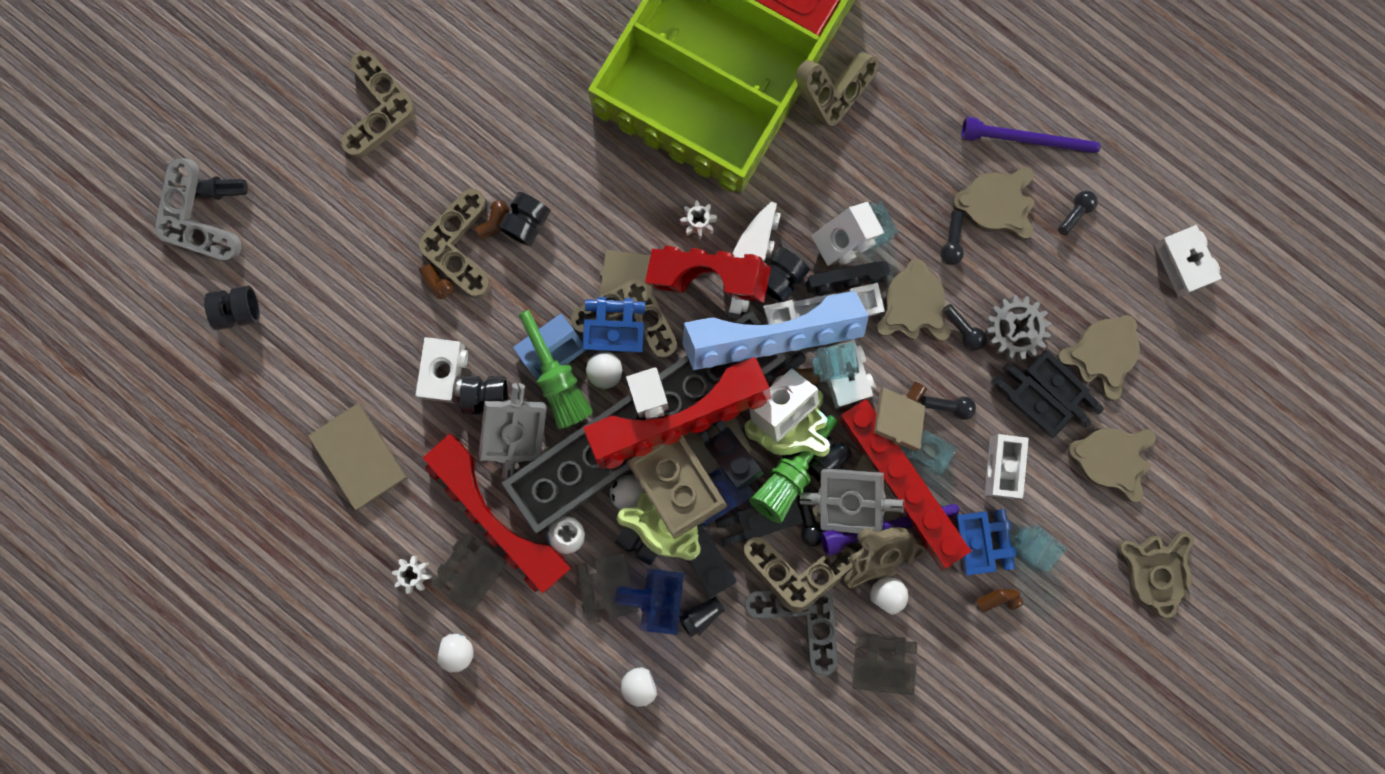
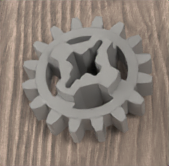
[985,295,1052,361]

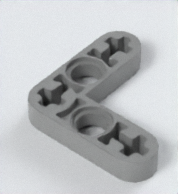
[155,158,242,260]

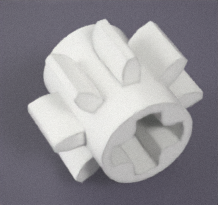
[680,200,717,239]
[392,556,432,594]

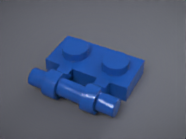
[583,297,645,353]
[955,509,1016,576]

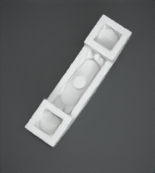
[763,283,884,325]

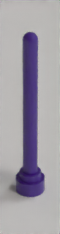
[961,116,1101,153]
[820,504,960,556]

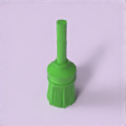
[518,310,593,429]
[749,415,838,523]

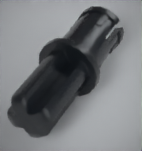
[194,176,248,200]

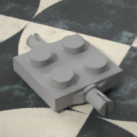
[479,383,547,480]
[800,469,905,533]

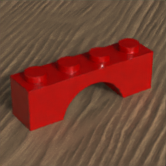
[645,246,771,303]

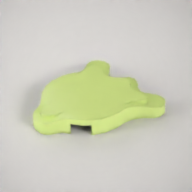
[745,390,830,457]
[617,492,701,560]

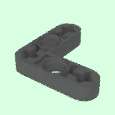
[745,588,838,676]

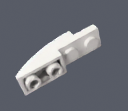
[723,202,780,319]

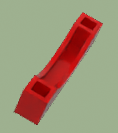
[583,357,771,469]
[839,399,972,571]
[423,434,572,593]

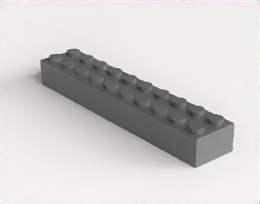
[502,310,786,534]

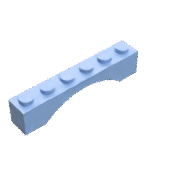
[683,291,869,370]

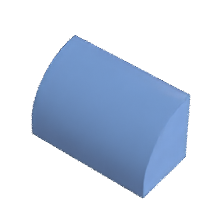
[513,313,586,380]

